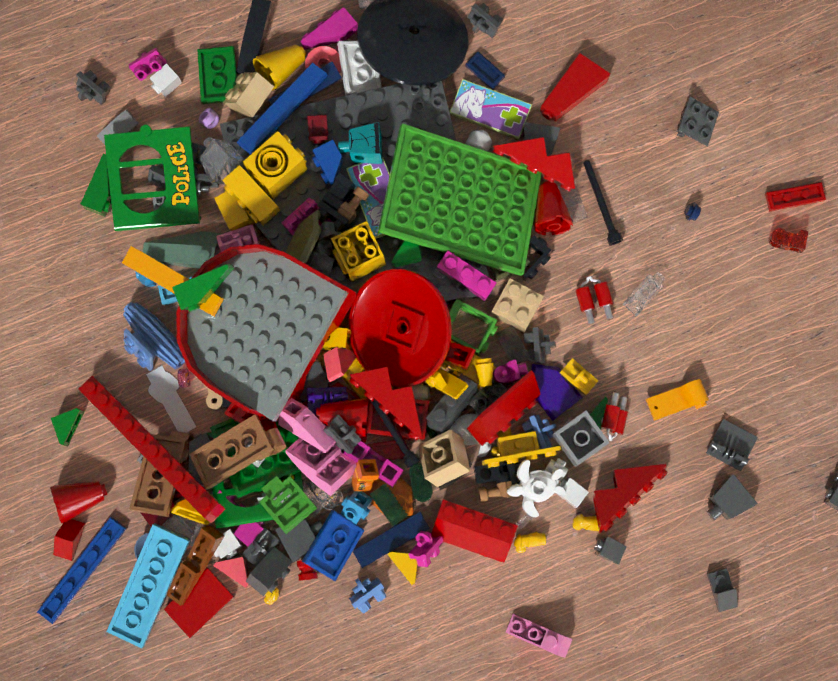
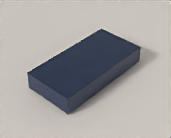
[465,52,505,90]

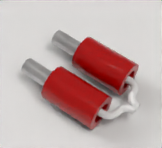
[575,276,613,324]
[601,392,628,441]

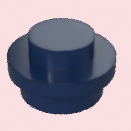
[684,202,701,221]

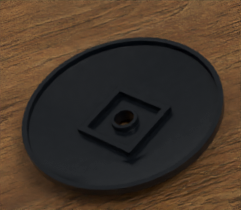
[357,0,468,86]

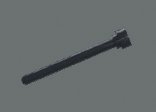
[583,160,623,246]
[363,389,421,468]

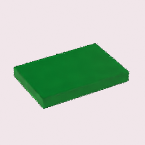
[197,46,237,104]

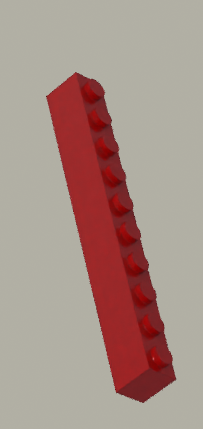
[78,376,225,523]

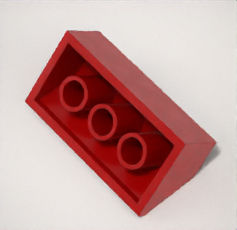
[467,370,541,446]
[431,499,518,563]

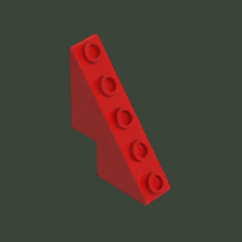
[493,137,575,192]
[349,367,422,441]
[593,464,668,533]

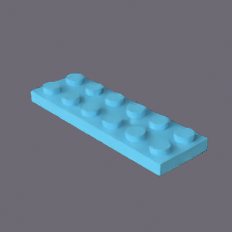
[106,523,190,648]

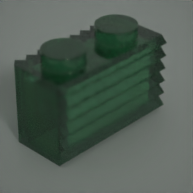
[370,484,408,527]

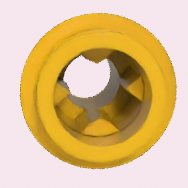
[475,358,494,387]

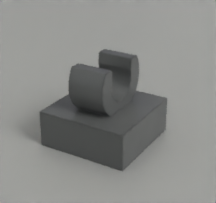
[148,164,166,189]

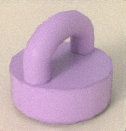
[199,108,219,129]

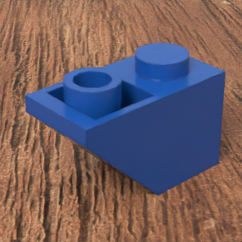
[312,140,343,186]

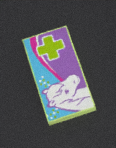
[449,79,532,140]
[346,159,390,239]

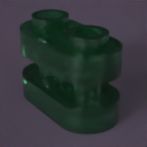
[409,463,433,503]

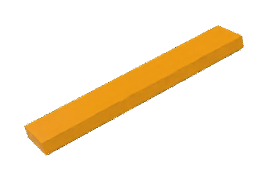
[122,246,224,317]

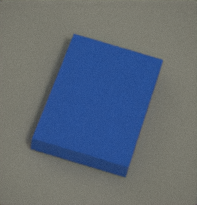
[302,510,365,581]

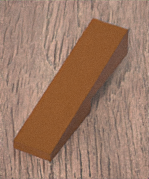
[167,525,225,606]

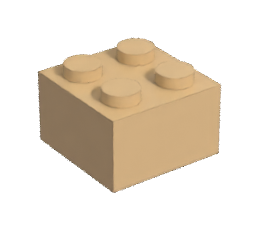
[223,72,274,117]
[491,278,544,333]
[418,429,470,487]

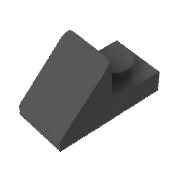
[306,250,336,277]
[707,568,738,612]

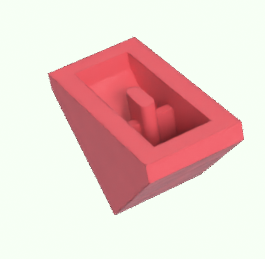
[323,347,356,382]
[213,557,250,588]

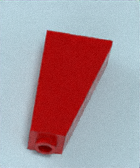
[540,53,611,122]

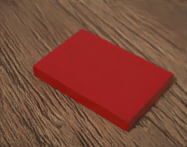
[164,568,234,638]

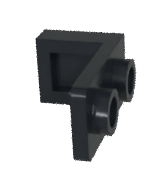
[523,235,551,281]

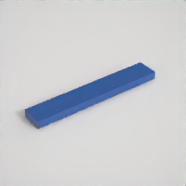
[237,63,327,155]
[37,517,127,624]

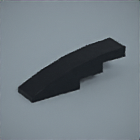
[236,0,272,74]

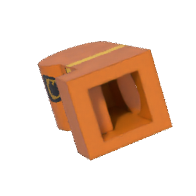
[352,459,379,491]

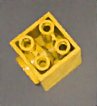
[243,131,307,200]
[331,221,386,282]

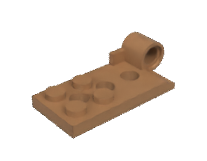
[189,415,286,489]
[129,431,194,517]

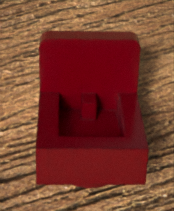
[307,114,329,144]

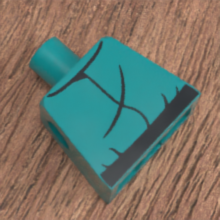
[338,122,383,164]

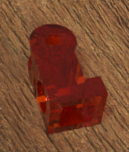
[768,228,809,253]

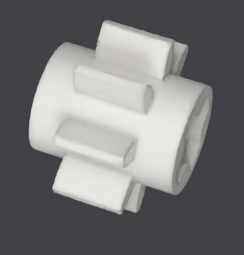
[545,458,568,481]

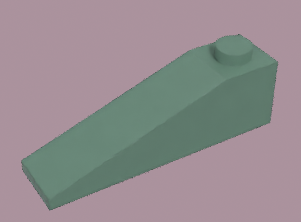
[142,231,221,269]

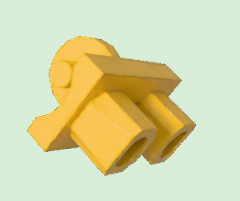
[560,358,598,396]

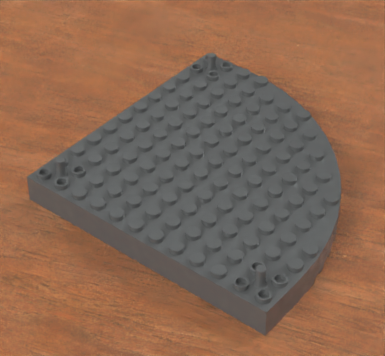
[220,81,492,304]

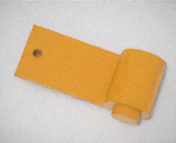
[645,379,709,421]

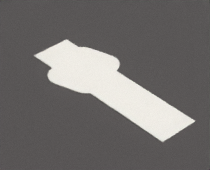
[146,366,196,433]

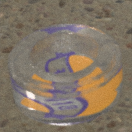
[516,514,535,530]

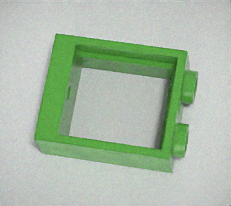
[449,299,498,356]

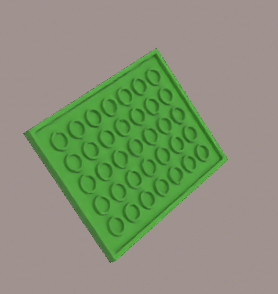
[378,123,541,276]

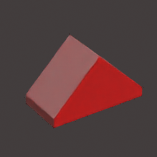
[444,342,476,371]
[53,519,86,561]

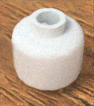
[465,130,492,152]

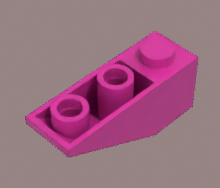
[300,7,358,50]

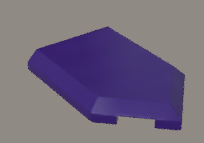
[531,364,583,421]

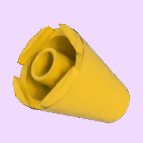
[253,45,306,91]

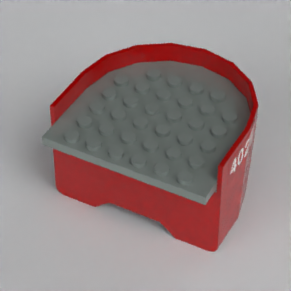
[176,244,356,421]

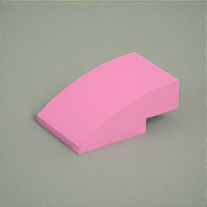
[286,438,356,496]

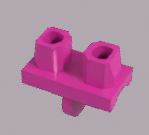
[129,48,167,81]
[493,360,528,386]
[409,531,443,567]

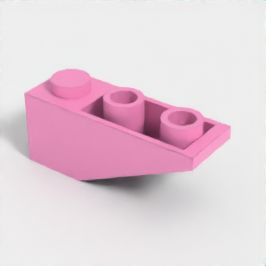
[279,398,336,453]
[506,614,572,658]

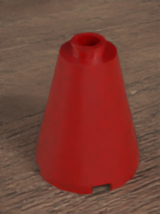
[535,181,573,236]
[316,398,369,437]
[50,481,107,523]

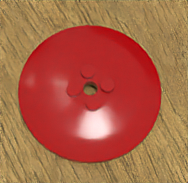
[349,269,452,387]

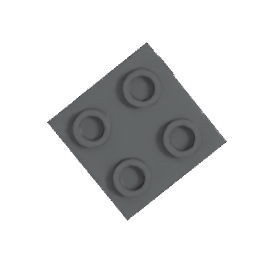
[677,96,719,146]
[706,419,758,471]

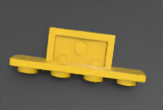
[425,368,469,399]
[482,431,561,468]

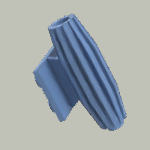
[123,302,185,371]

